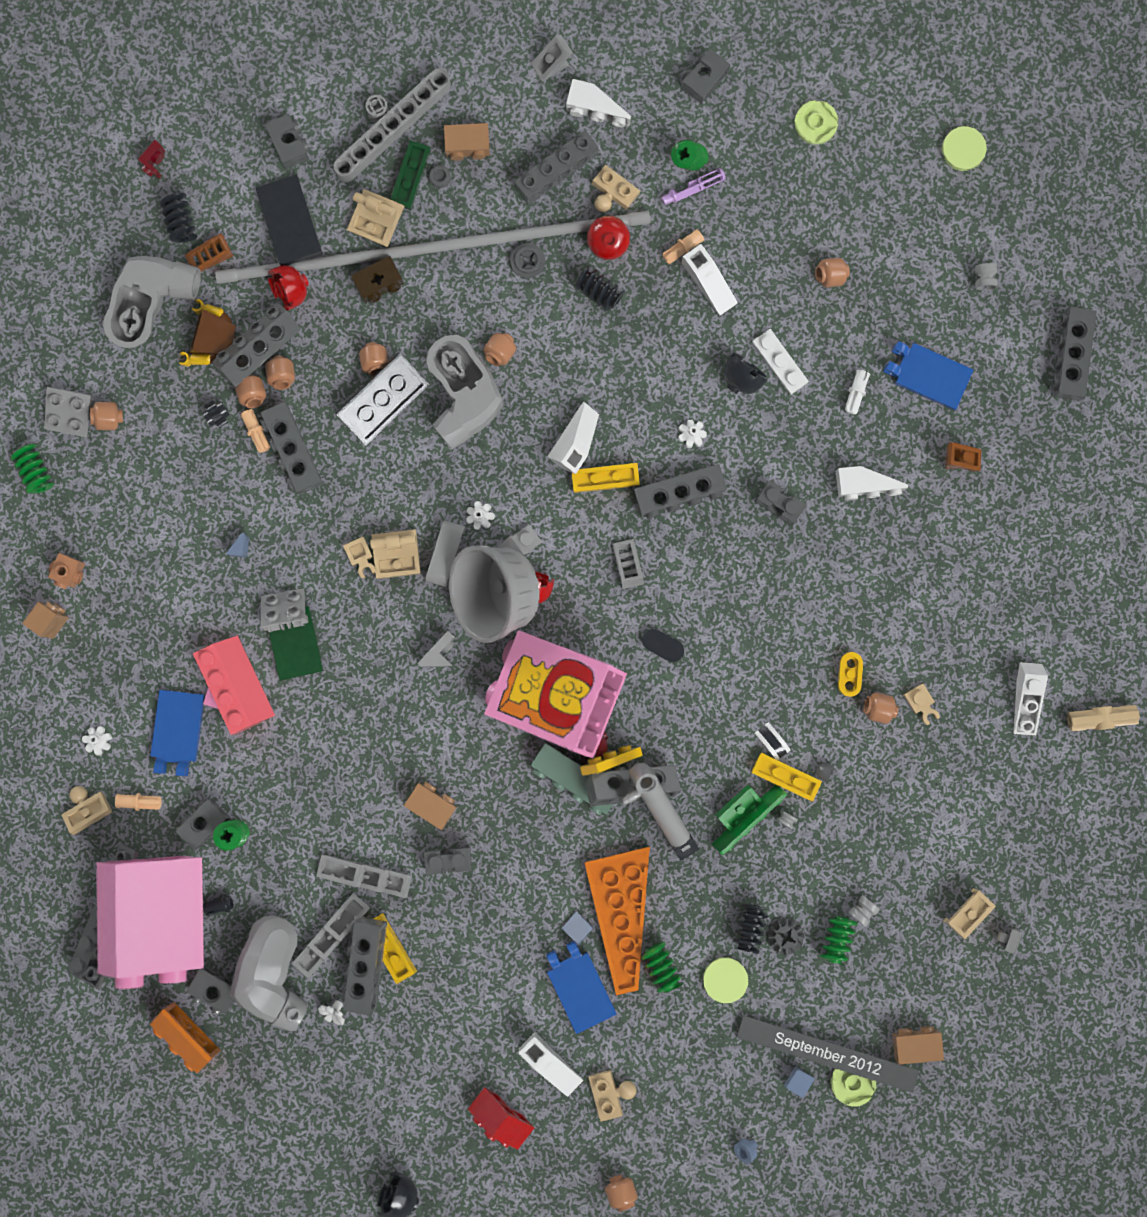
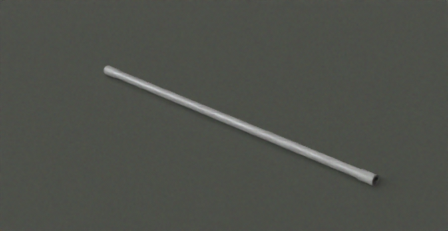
[215,210,650,284]

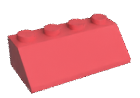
[193,636,275,735]

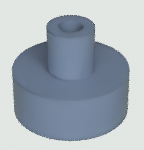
[734,1139,758,1164]

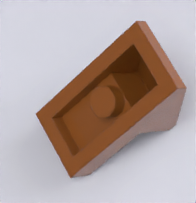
[945,442,982,472]

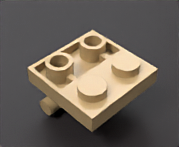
[347,189,404,247]
[370,530,421,579]

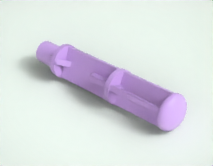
[661,168,725,205]

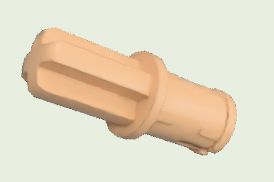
[662,229,704,264]
[240,409,270,453]
[115,793,162,811]

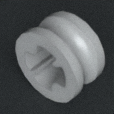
[775,810,798,829]

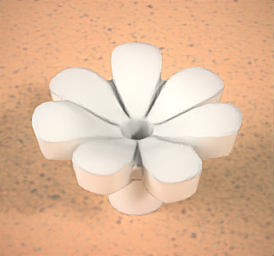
[678,420,707,448]
[466,501,495,530]
[82,726,112,756]
[318,1000,345,1025]

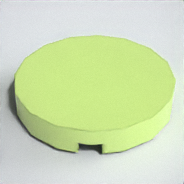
[794,100,838,144]
[942,126,987,171]
[703,957,748,1003]
[831,1069,876,1107]

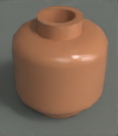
[815,257,850,288]
[483,333,516,366]
[359,342,389,377]
[265,355,295,390]
[235,374,266,408]
[90,402,123,430]
[863,692,899,724]
[605,1174,638,1212]

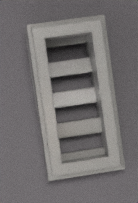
[612,539,644,589]

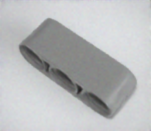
[426,520,466,588]

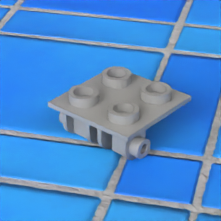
[44,387,95,438]
[261,588,308,632]

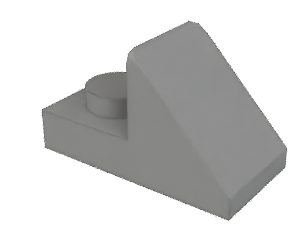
[531,35,573,82]
[497,525,542,556]
[417,631,455,667]

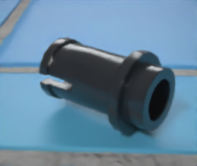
[203,895,234,917]

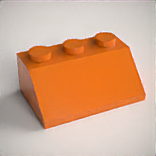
[150,1002,221,1073]

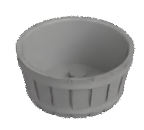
[449,545,539,643]

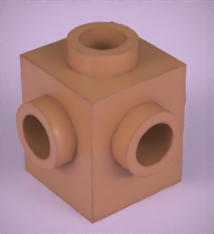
[48,553,85,589]

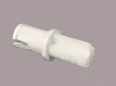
[845,370,870,414]

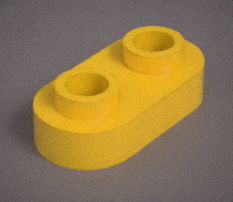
[838,652,863,697]

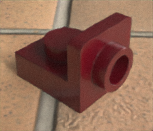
[138,140,166,179]

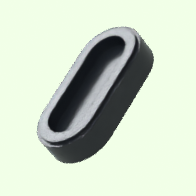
[642,629,684,662]

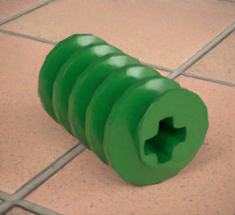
[671,140,709,171]
[11,444,55,494]
[213,819,249,851]
[820,915,858,966]
[641,941,684,993]

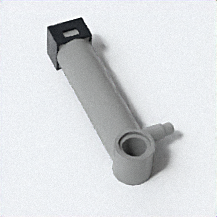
[622,763,700,861]

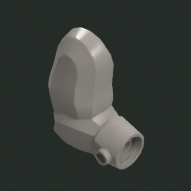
[103,256,201,348]
[426,335,503,450]
[230,915,307,1032]

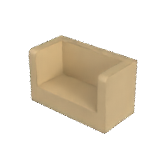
[943,888,996,939]

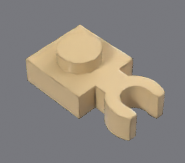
[343,537,375,579]
[903,683,940,725]

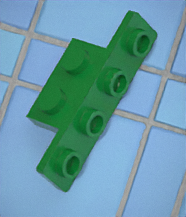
[712,784,787,855]

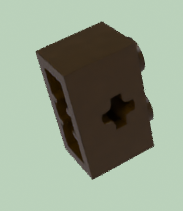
[351,256,404,304]

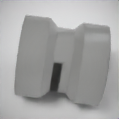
[365,95,389,123]
[975,263,998,290]
[848,895,880,927]

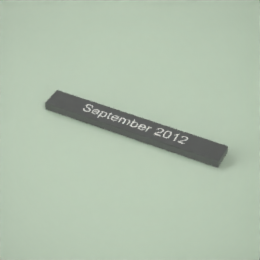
[737,1015,919,1093]

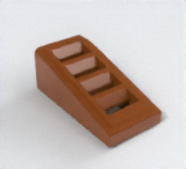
[185,233,234,272]

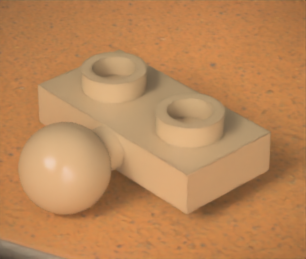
[592,165,640,212]
[62,786,112,835]
[589,1070,637,1122]

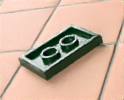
[269,606,324,681]

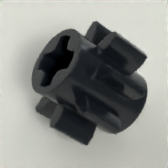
[202,400,230,428]

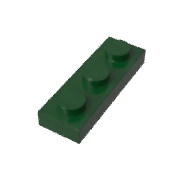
[390,140,431,210]

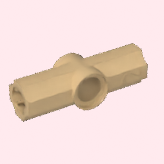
[1067,705,1140,731]

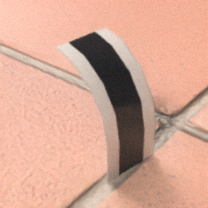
[755,722,790,760]

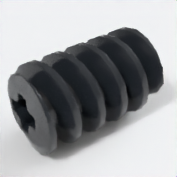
[160,192,198,243]
[575,265,625,311]
[733,903,769,954]

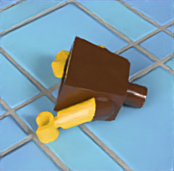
[179,299,237,366]

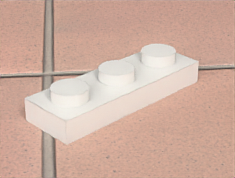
[752,329,809,395]

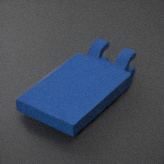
[883,341,973,411]
[150,690,205,776]
[546,941,617,1034]

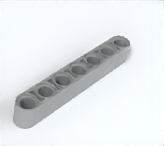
[334,68,451,182]

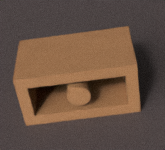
[444,123,490,161]
[22,601,69,639]
[404,781,457,830]
[892,1026,944,1064]

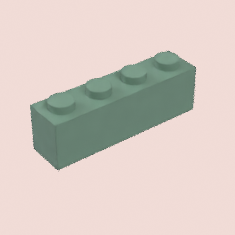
[531,743,615,815]

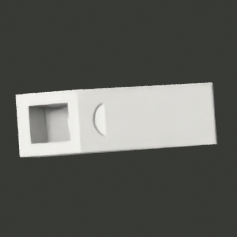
[566,79,631,127]
[681,244,737,316]
[548,402,599,474]
[835,466,908,501]
[1014,662,1048,736]
[519,1032,583,1097]

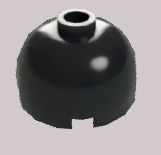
[724,352,768,394]
[377,1171,419,1217]

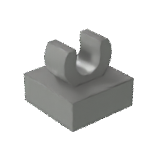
[997,929,1023,954]

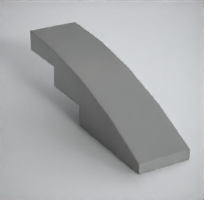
[316,854,412,898]
[291,893,370,979]

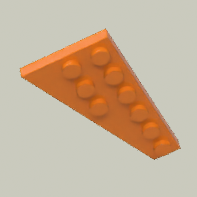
[584,846,650,995]

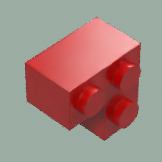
[468,1087,535,1149]

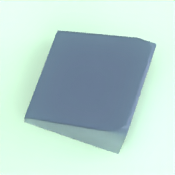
[226,533,249,558]
[562,911,593,945]
[784,1066,815,1098]

